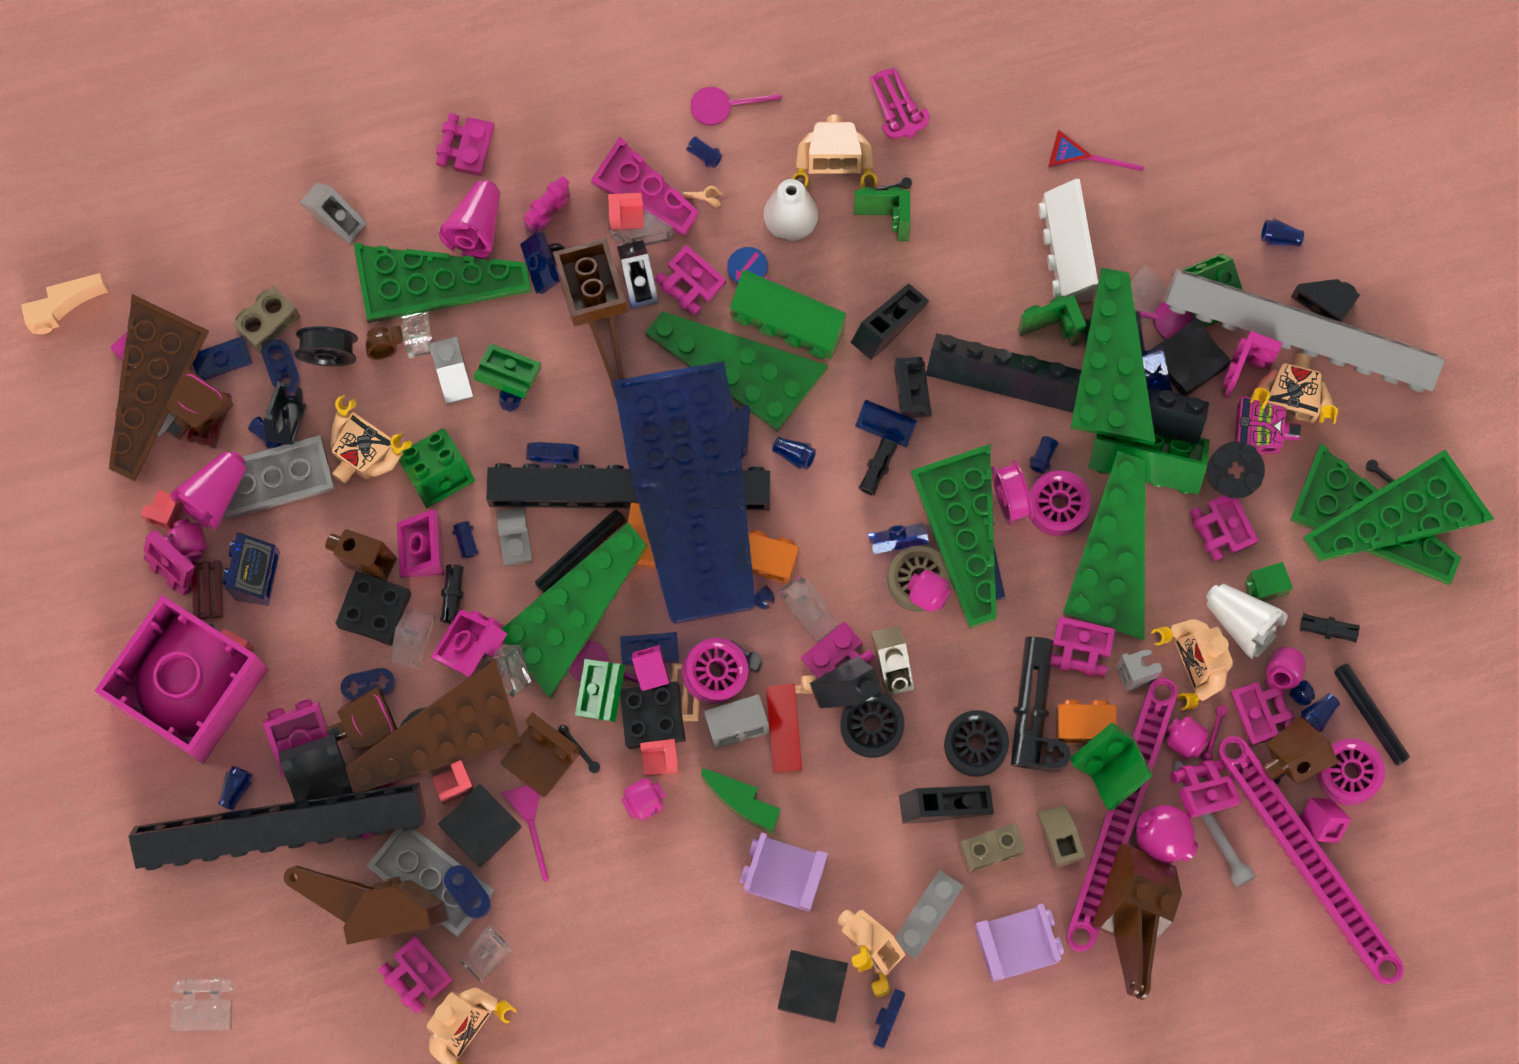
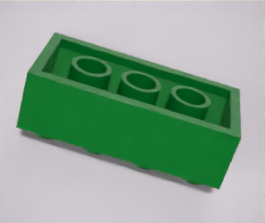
[730,269,846,360]
[1088,434,1210,495]

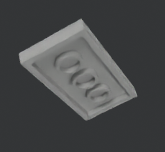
[224,435,335,520]
[366,828,495,938]

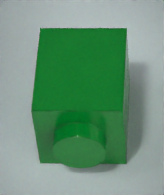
[1245,562,1293,602]

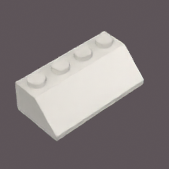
[1038,179,1098,303]

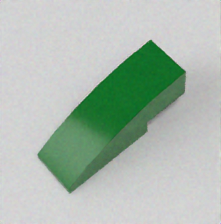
[701,768,781,835]

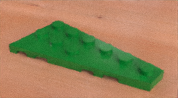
[353,243,532,323]
[1070,268,1155,445]
[645,311,828,432]
[910,443,997,629]
[1290,443,1461,585]
[1063,450,1145,640]
[1303,450,1494,562]
[502,523,648,698]

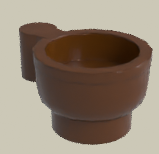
[365,326,404,360]

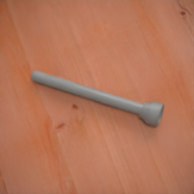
[1173,760,1256,888]

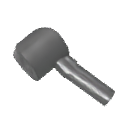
[731,640,763,673]

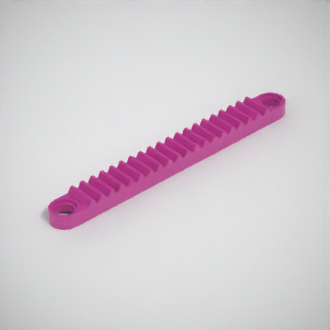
[1066,678,1178,953]
[1218,736,1404,985]

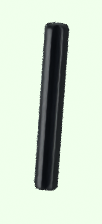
[535,510,625,593]
[1334,663,1410,766]

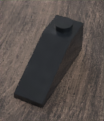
[850,283,929,360]
[899,785,994,824]

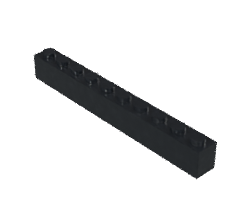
[926,333,1209,445]
[486,463,770,511]
[128,783,426,870]

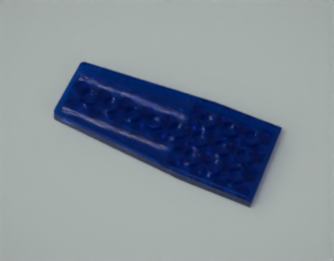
[613,361,755,624]

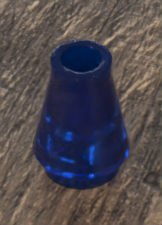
[1261,218,1304,247]
[772,437,816,470]
[1301,693,1340,732]
[218,765,253,811]

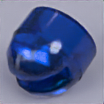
[499,390,521,412]
[750,585,775,610]
[1289,680,1315,706]

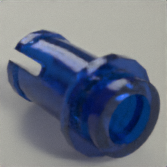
[686,136,723,168]
[248,416,283,449]
[1029,436,1059,474]
[452,521,479,559]

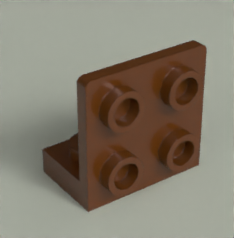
[500,712,581,797]

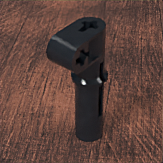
[1010,636,1070,772]

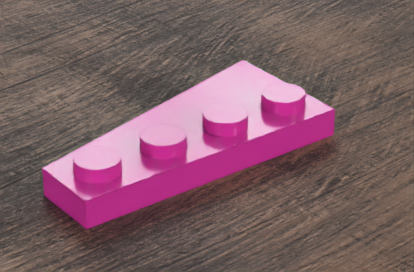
[591,137,699,237]

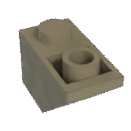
[871,625,915,696]
[1037,805,1085,869]

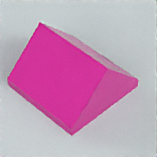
[397,509,444,578]

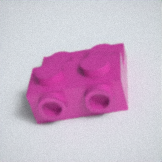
[430,609,507,678]
[263,699,329,777]

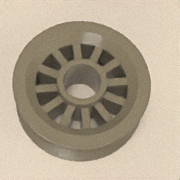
[887,546,951,612]

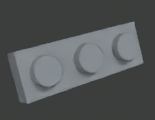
[895,870,964,960]

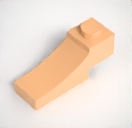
[21,273,109,334]

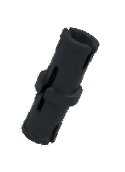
[858,438,898,496]
[440,564,464,624]
[1299,613,1360,643]

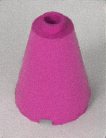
[439,180,500,259]
[170,451,246,531]

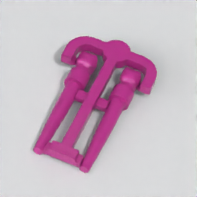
[870,68,930,139]

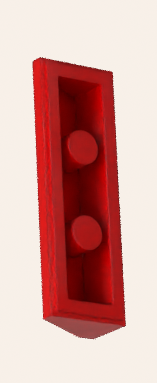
[766,683,802,773]

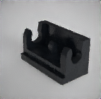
[894,357,932,420]
[264,382,306,445]

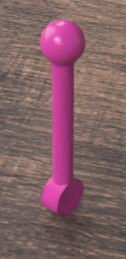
[1202,705,1228,761]

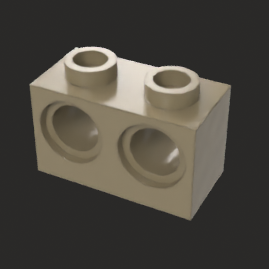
[233,286,300,354]
[958,823,1026,874]

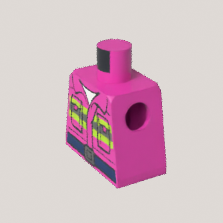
[1234,396,1301,454]

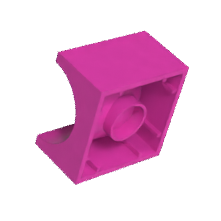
[94,595,269,764]

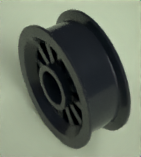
[294,326,358,366]
[840,693,904,758]
[944,710,1009,777]

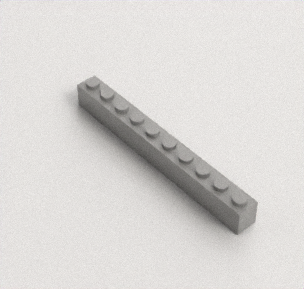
[1164,268,1445,393]

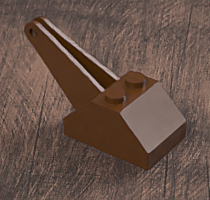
[553,238,628,398]
[1092,844,1182,1000]
[284,866,448,945]

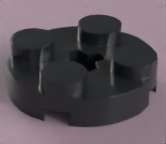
[1207,442,1265,499]

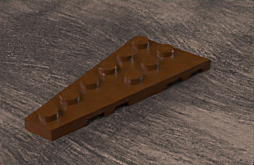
[109,294,209,481]

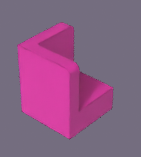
[632,645,669,691]
[1300,797,1352,843]

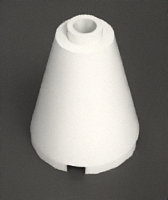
[764,179,818,242]
[1206,584,1288,659]

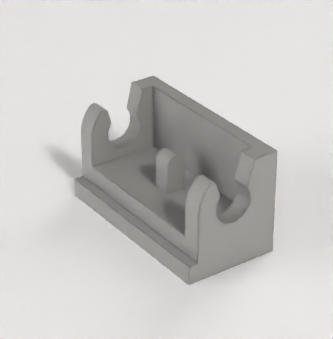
[1116,650,1163,693]
[704,694,770,750]

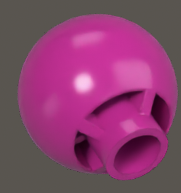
[1136,805,1198,864]

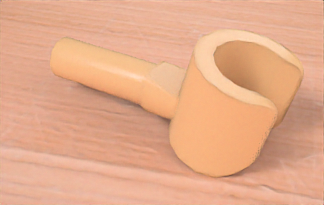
[682,186,723,207]
[795,675,816,694]

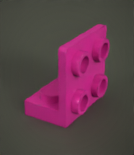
[1221,331,1282,398]

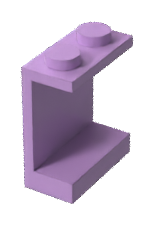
[740,832,828,913]
[974,903,1064,983]

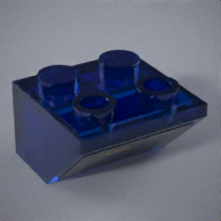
[223,533,280,606]

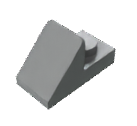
[497,507,533,566]

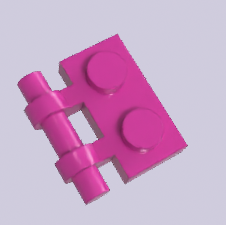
[436,113,495,176]
[523,175,570,235]
[655,245,727,316]
[1190,496,1259,562]
[143,530,195,596]
[1051,616,1115,677]
[801,621,876,679]
[1230,679,1295,746]
[1170,760,1242,818]
[378,936,454,1014]

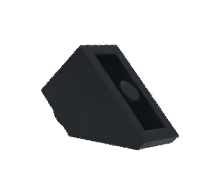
[617,240,659,309]
[1291,279,1360,322]
[809,656,882,708]

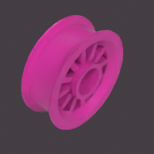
[991,460,1033,526]
[1030,471,1091,536]
[682,638,748,704]
[1317,739,1385,805]

